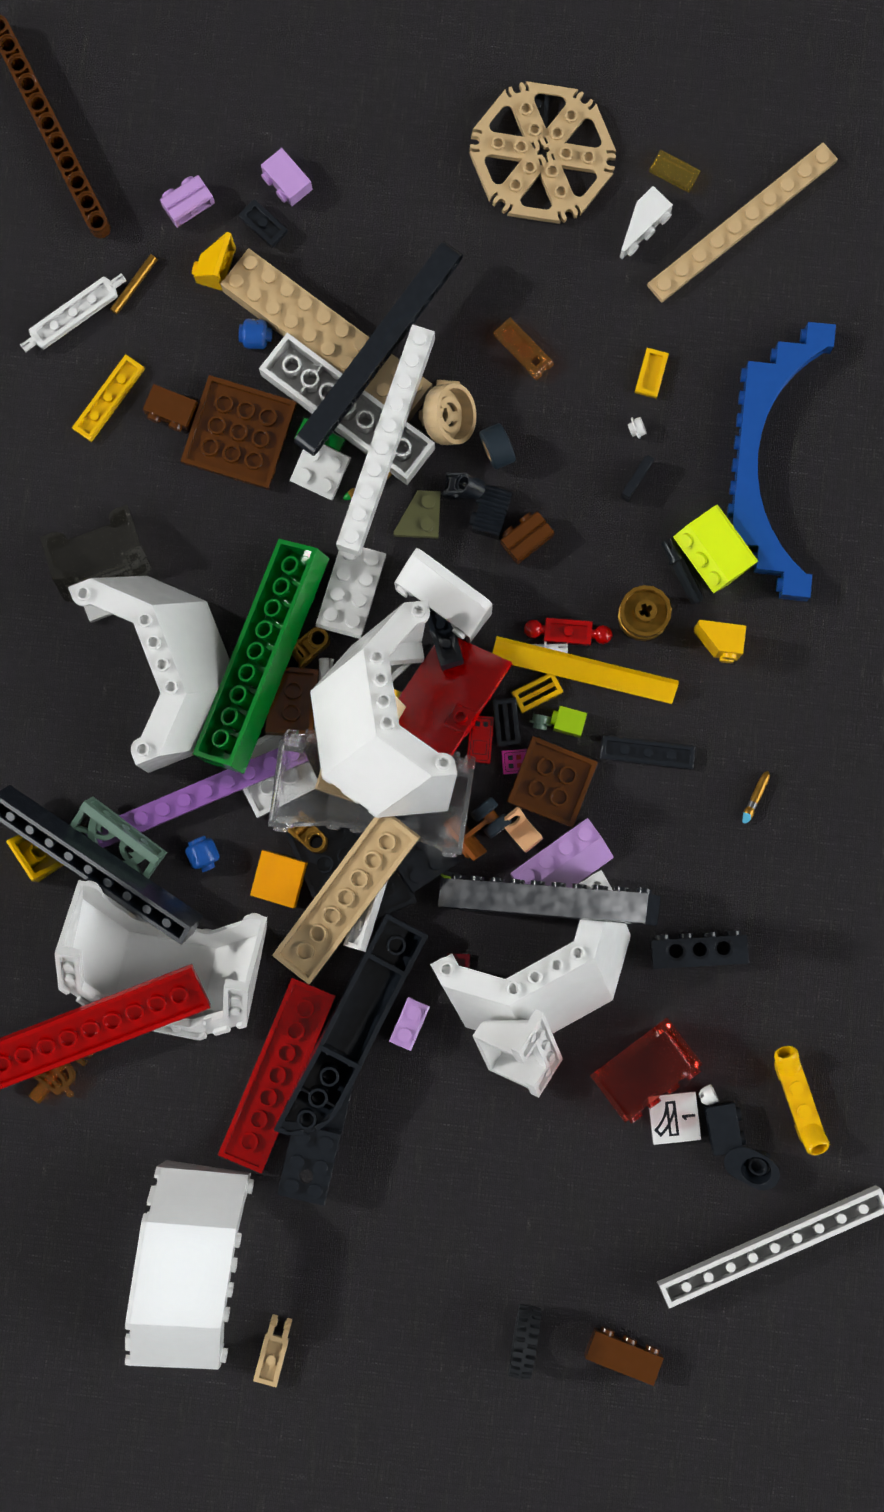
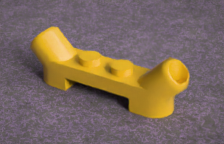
[774,1045,830,1155]

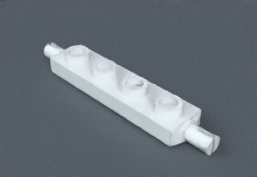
[20,273,126,352]

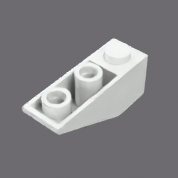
[620,186,673,259]

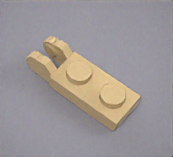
[253,1314,292,1387]

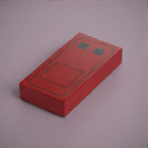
[467,716,494,764]

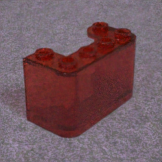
[590,1018,703,1123]

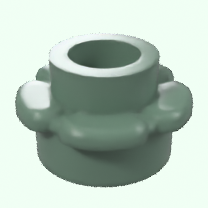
[529,713,552,730]

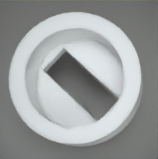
[699,1084,719,1105]

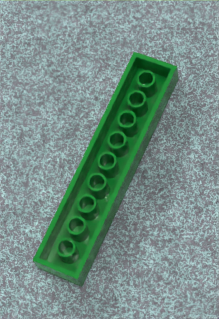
[192,539,329,774]

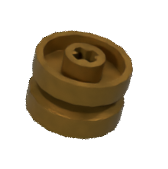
[618,585,672,641]

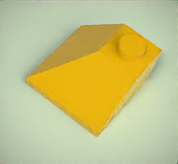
[192,232,236,291]

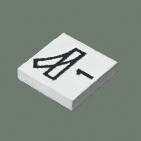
[648,1091,701,1145]

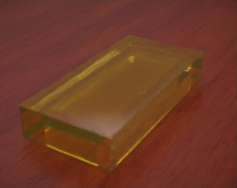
[649,150,701,192]

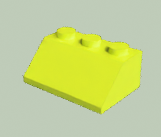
[673,504,758,593]

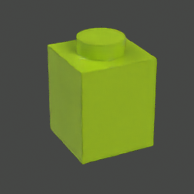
[550,706,587,738]

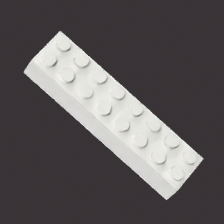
[259,333,435,485]

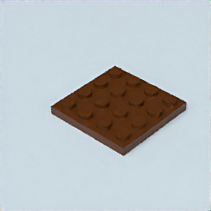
[180,375,297,490]

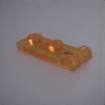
[493,317,554,380]

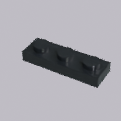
[428,608,465,671]

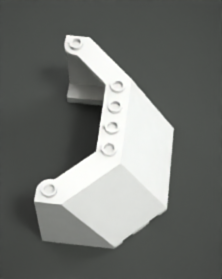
[68,576,230,773]
[310,601,457,818]
[430,870,631,1034]
[55,880,267,1041]
[125,1160,254,1370]

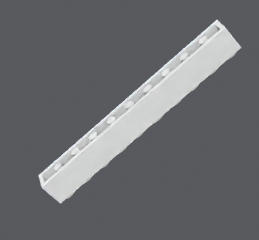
[336,324,435,557]
[657,1185,884,1308]

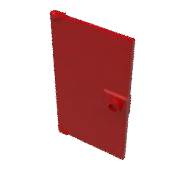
[398,638,512,756]

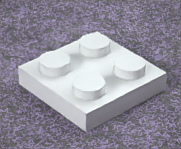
[290,445,351,500]

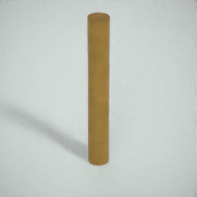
[110,254,158,314]

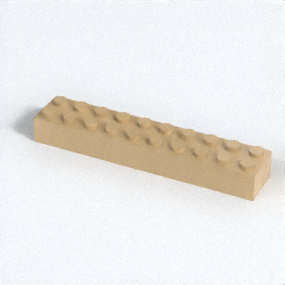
[221,248,432,422]

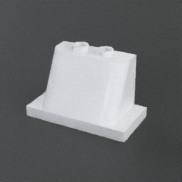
[473,1009,563,1098]

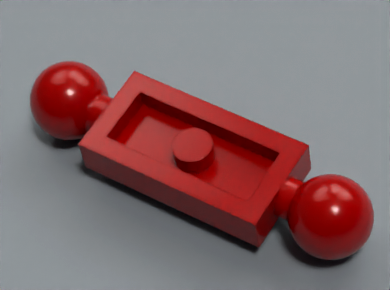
[524,618,612,646]

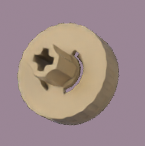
[419,383,476,445]

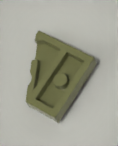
[394,490,441,539]

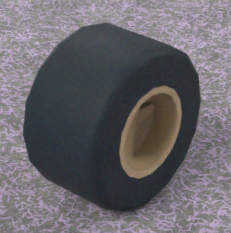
[479,423,516,470]

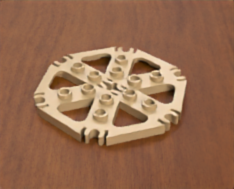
[469,81,616,224]

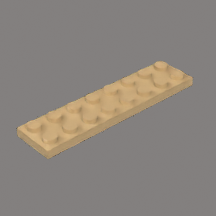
[272,816,420,984]

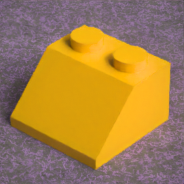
[694,620,746,663]

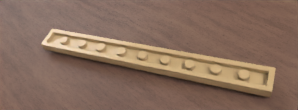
[647,142,838,303]

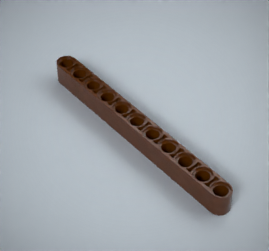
[0,15,111,239]

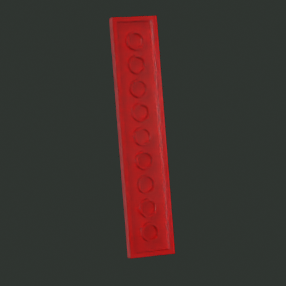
[0,964,211,1089]

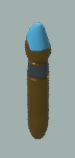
[742,771,770,824]

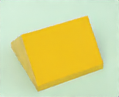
[6,835,64,882]

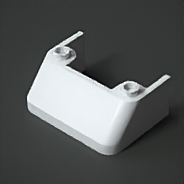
[394,548,493,643]

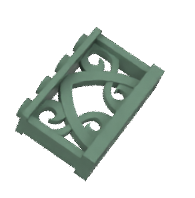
[70,796,168,879]

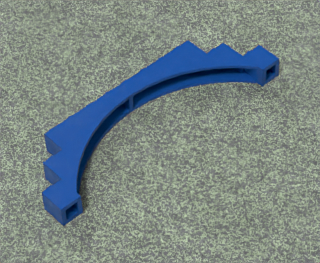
[727,322,836,601]

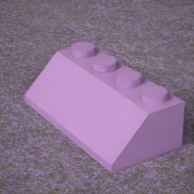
[510,818,614,888]

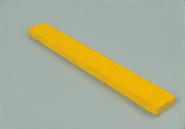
[492,636,679,704]

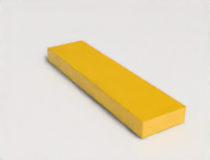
[72,354,145,443]

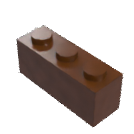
[584,1326,664,1386]

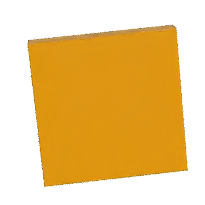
[250,850,308,908]

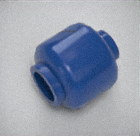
[239,319,272,349]
[185,836,220,872]

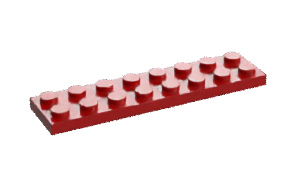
[218,978,336,1174]

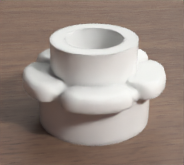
[628,417,647,439]

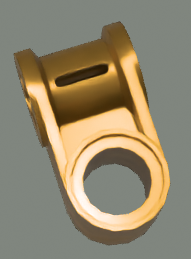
[292,627,330,668]
[284,810,328,854]

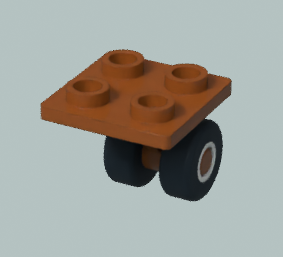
[444,797,511,861]

